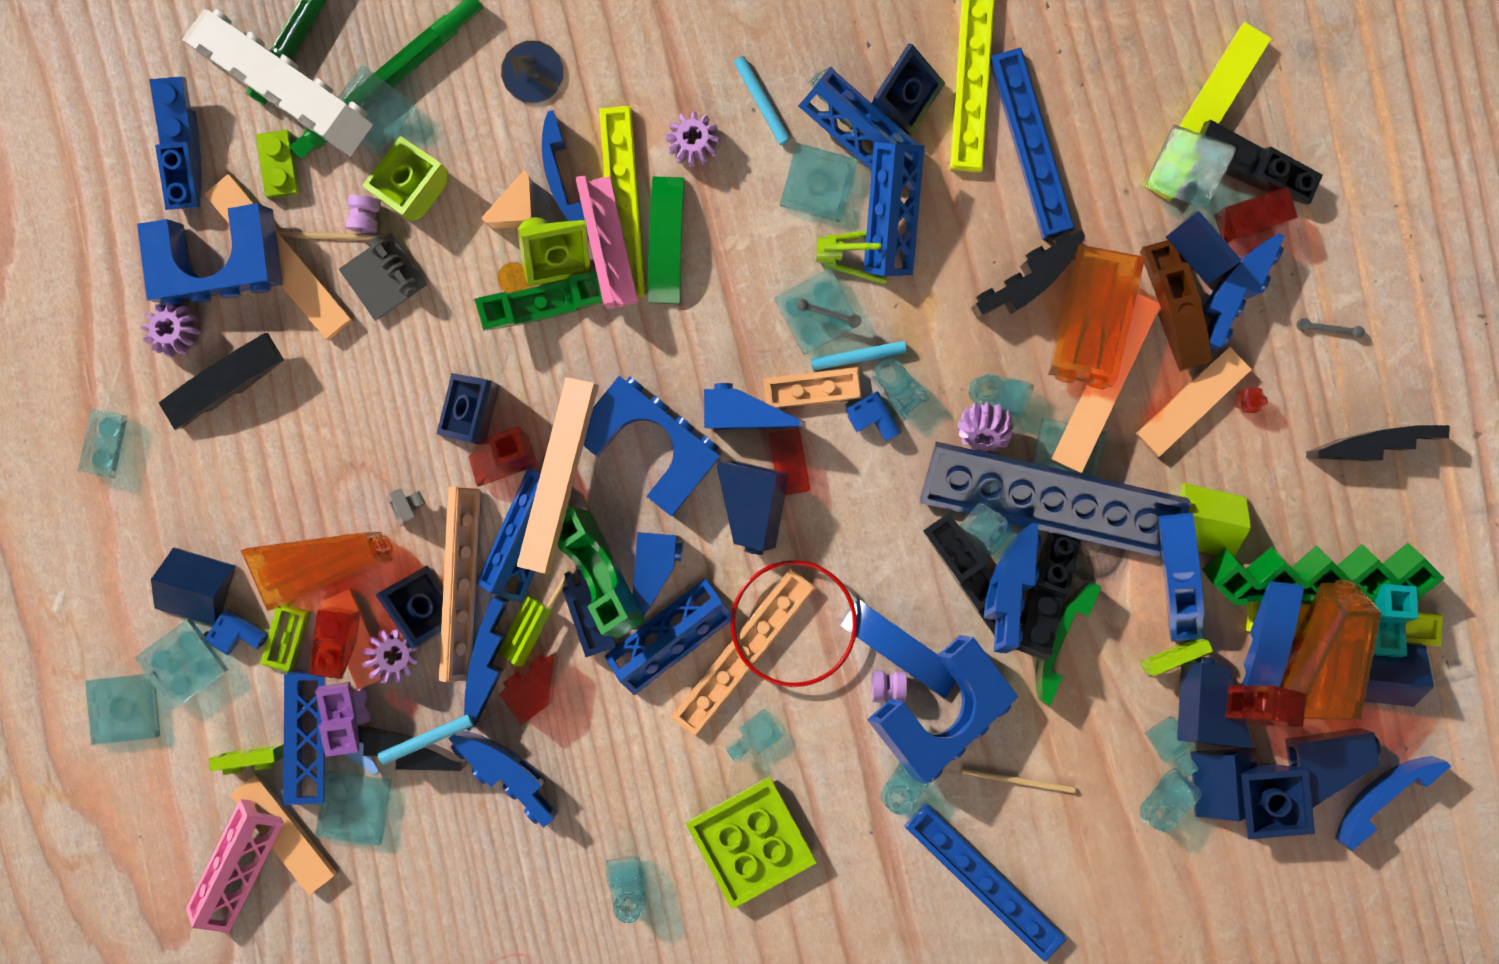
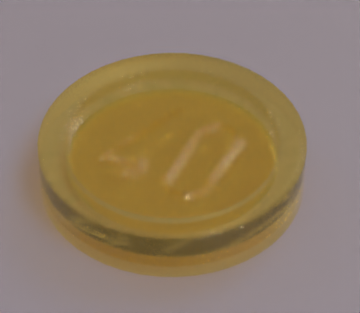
[497,262,528,293]

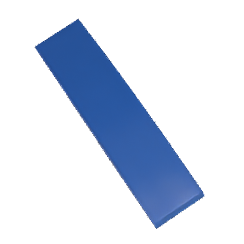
[1238,581,1304,709]
[464,596,509,731]

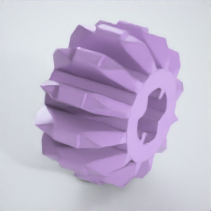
[666,111,720,167]
[140,302,201,357]
[958,401,1014,453]
[361,629,418,684]

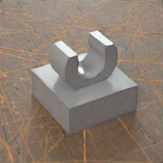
[387,488,425,527]

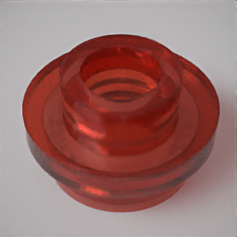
[1234,388,1268,413]

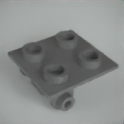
[339,233,427,321]

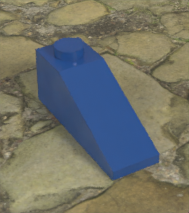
[704,383,806,430]
[632,532,683,630]

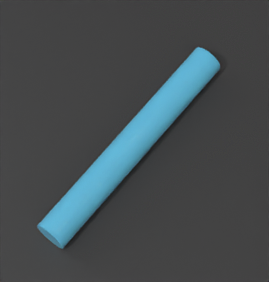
[733,56,791,145]
[811,341,907,371]
[378,714,474,765]

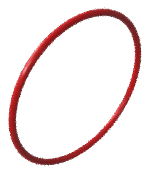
[730,560,857,687]

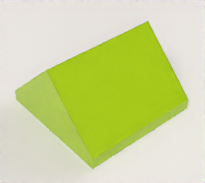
[1180,483,1251,556]

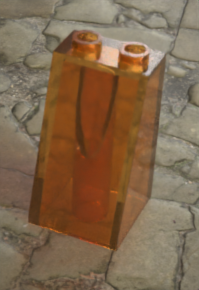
[1048,244,1145,389]
[241,532,393,611]
[1277,580,1381,720]

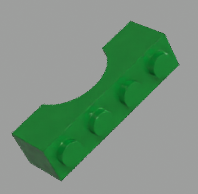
[558,506,645,638]

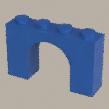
[137,203,283,308]
[583,376,720,517]
[867,635,1018,784]

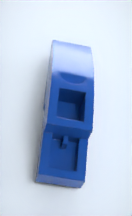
[149,77,201,210]
[1203,233,1285,351]
[1158,513,1205,641]
[983,523,1041,654]
[448,730,558,828]

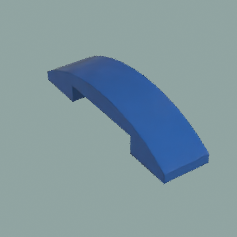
[542,110,589,240]
[840,599,956,698]
[1335,756,1451,851]

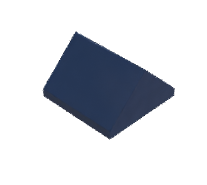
[872,43,945,136]
[1166,211,1242,285]
[436,373,500,446]
[150,547,236,626]
[376,565,443,649]
[1348,637,1434,707]
[1190,748,1257,821]
[1240,763,1315,840]

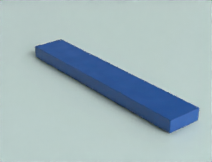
[990,48,1075,240]
[904,803,1067,962]

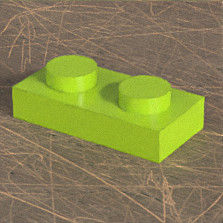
[256,129,301,199]
[208,744,284,775]

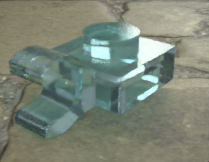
[726,709,784,762]
[1144,716,1198,777]

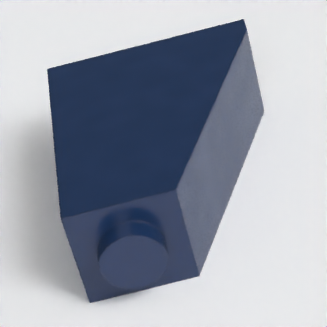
[717,460,789,555]
[1177,657,1252,749]
[1285,728,1381,808]

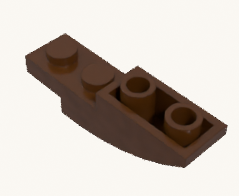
[1140,240,1212,372]

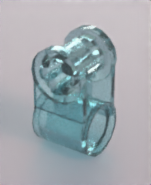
[872,359,930,420]
[968,374,1034,417]
[881,762,932,815]
[1139,768,1202,832]
[606,855,646,923]

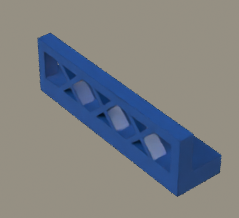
[798,67,926,170]
[863,142,925,276]
[476,467,573,603]
[604,578,732,696]
[283,671,326,805]

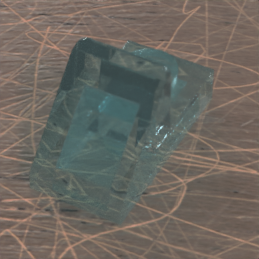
[960,503,1013,557]

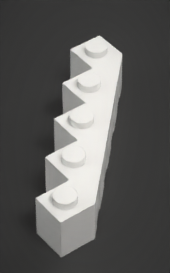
[182,9,373,156]

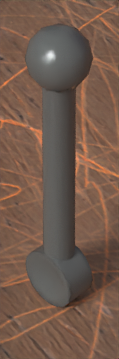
[796,299,862,328]
[1296,318,1365,338]

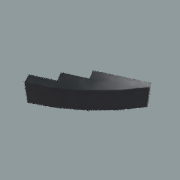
[159,333,284,430]
[1306,425,1450,462]
[923,513,1021,636]
[358,726,467,771]

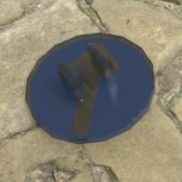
[501,41,564,103]

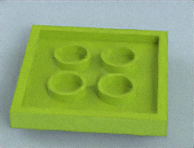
[686,776,817,909]

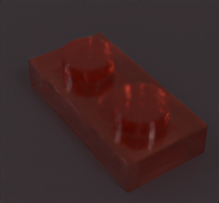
[768,428,811,496]

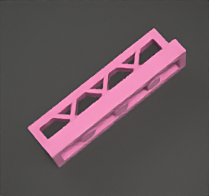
[575,175,639,310]
[186,799,284,933]

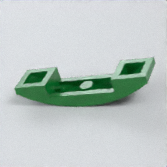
[648,176,684,304]
[474,270,603,331]
[1036,583,1101,706]

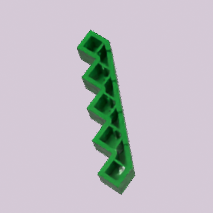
[1202,542,1445,606]

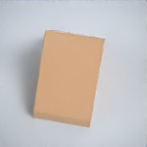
[481,171,536,229]

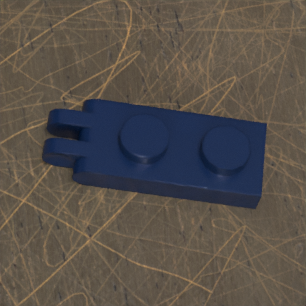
[562,568,617,657]

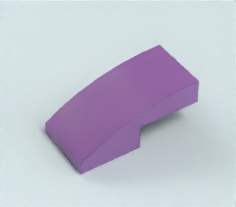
[315,682,359,757]

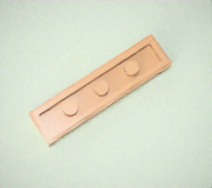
[1135,346,1252,457]
[230,773,337,896]

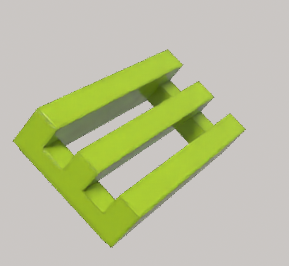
[498,596,552,668]
[260,602,311,672]
[1140,638,1213,676]

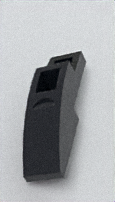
[1192,120,1323,205]
[971,230,1085,319]
[1016,532,1081,661]

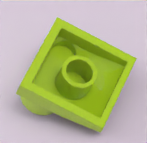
[362,136,449,221]
[518,217,590,286]

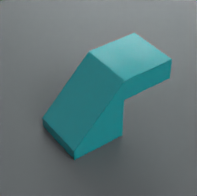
[1367,584,1418,657]

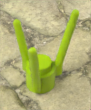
[816,230,888,284]

